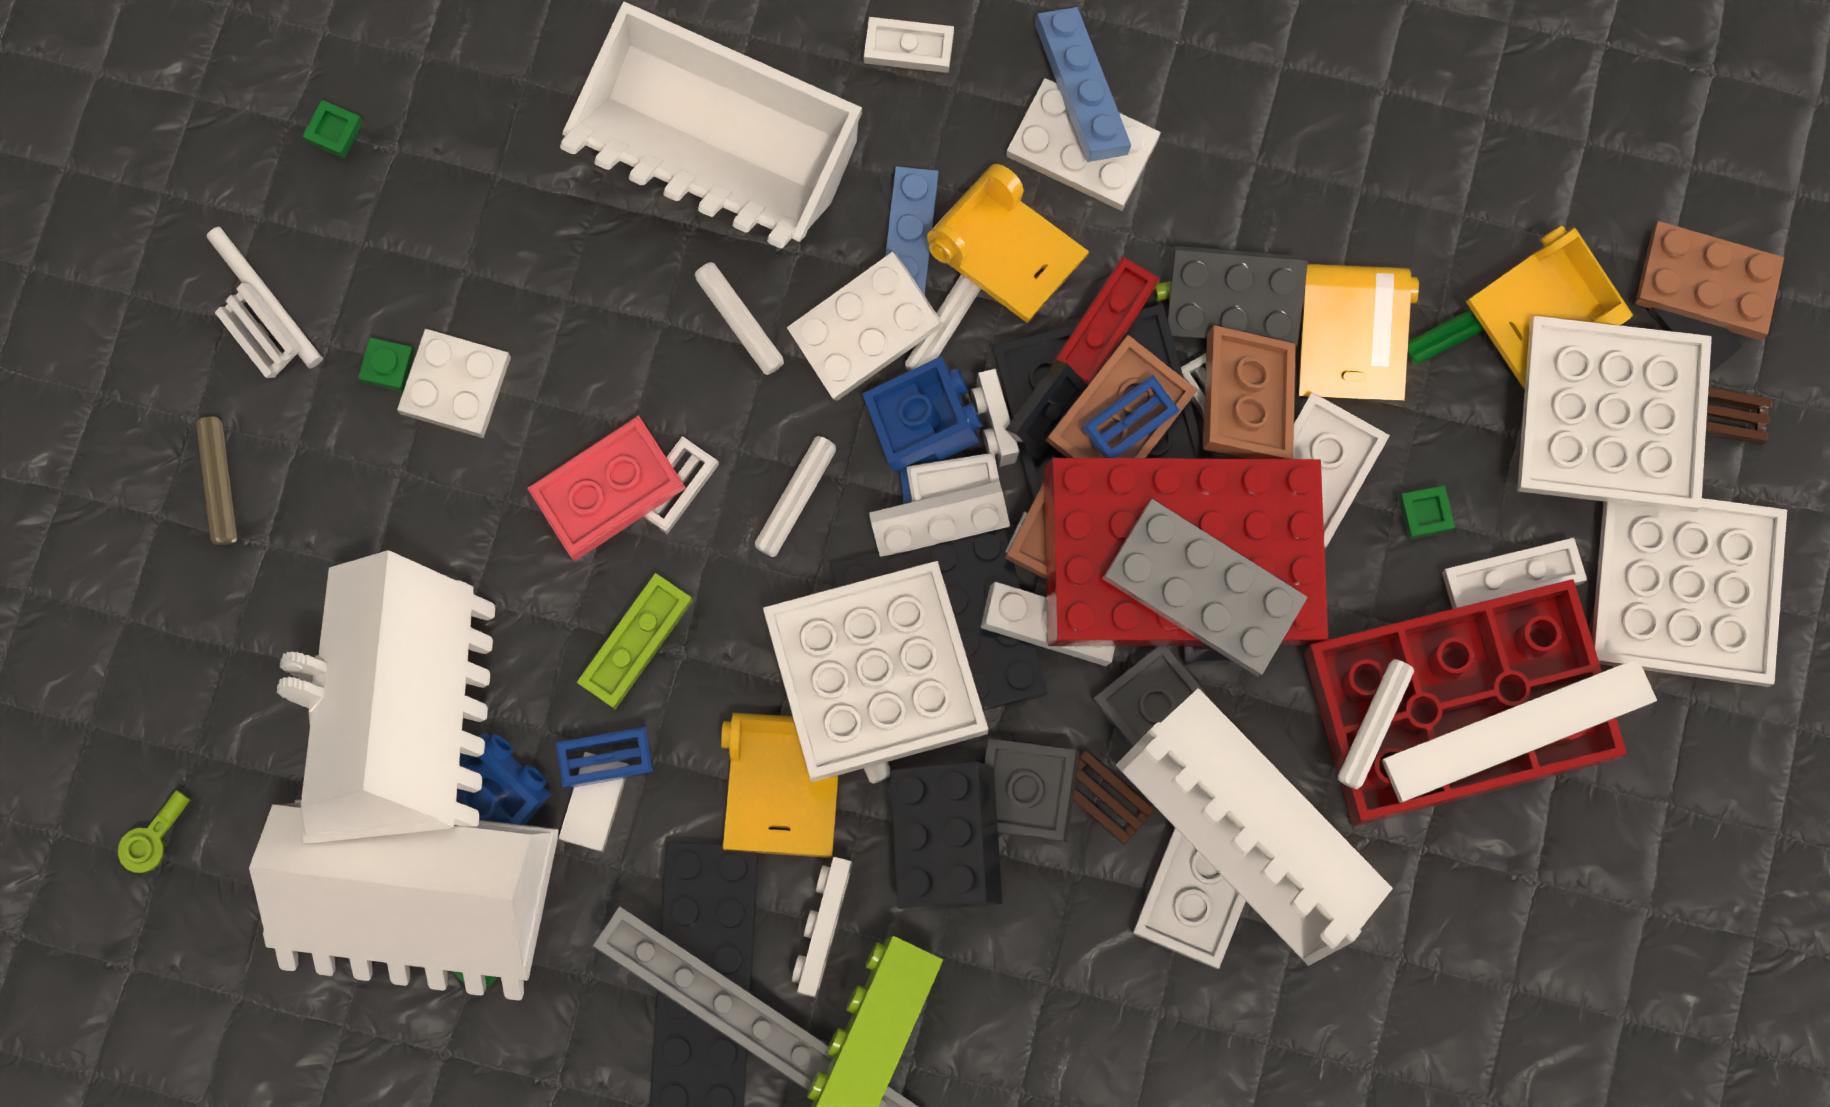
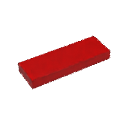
[1053,256,1160,385]

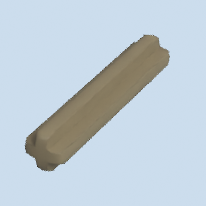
[196,416,237,545]

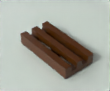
[1706,387,1773,445]
[1073,751,1154,845]

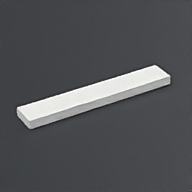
[1382,658,1657,803]

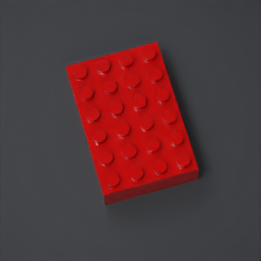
[1044,458,1328,646]
[1303,579,1627,827]

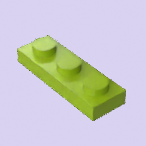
[577,573,693,710]

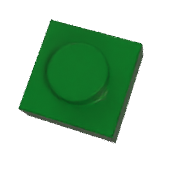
[302,100,364,159]
[358,338,415,392]
[1399,485,1455,540]

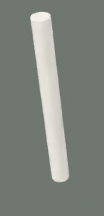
[206,227,323,369]

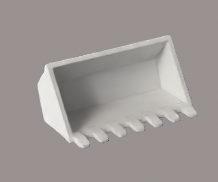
[560,2,862,248]
[277,550,495,843]
[1116,688,1393,966]
[249,799,558,1000]

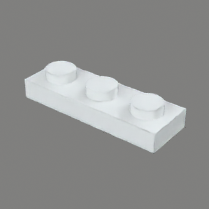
[869,481,1010,557]
[1442,538,1587,609]
[980,582,1115,666]
[792,857,853,999]

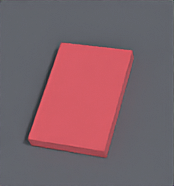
[527,415,686,562]

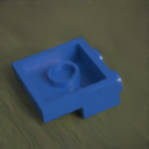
[862,356,983,472]
[456,733,551,825]

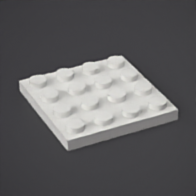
[1517,316,1712,512]
[1592,498,1787,687]
[763,561,988,783]

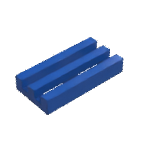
[1080,375,1180,458]
[556,727,654,789]

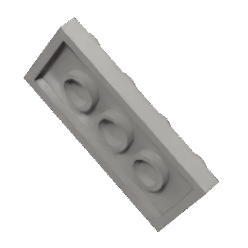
[1102,499,1308,677]

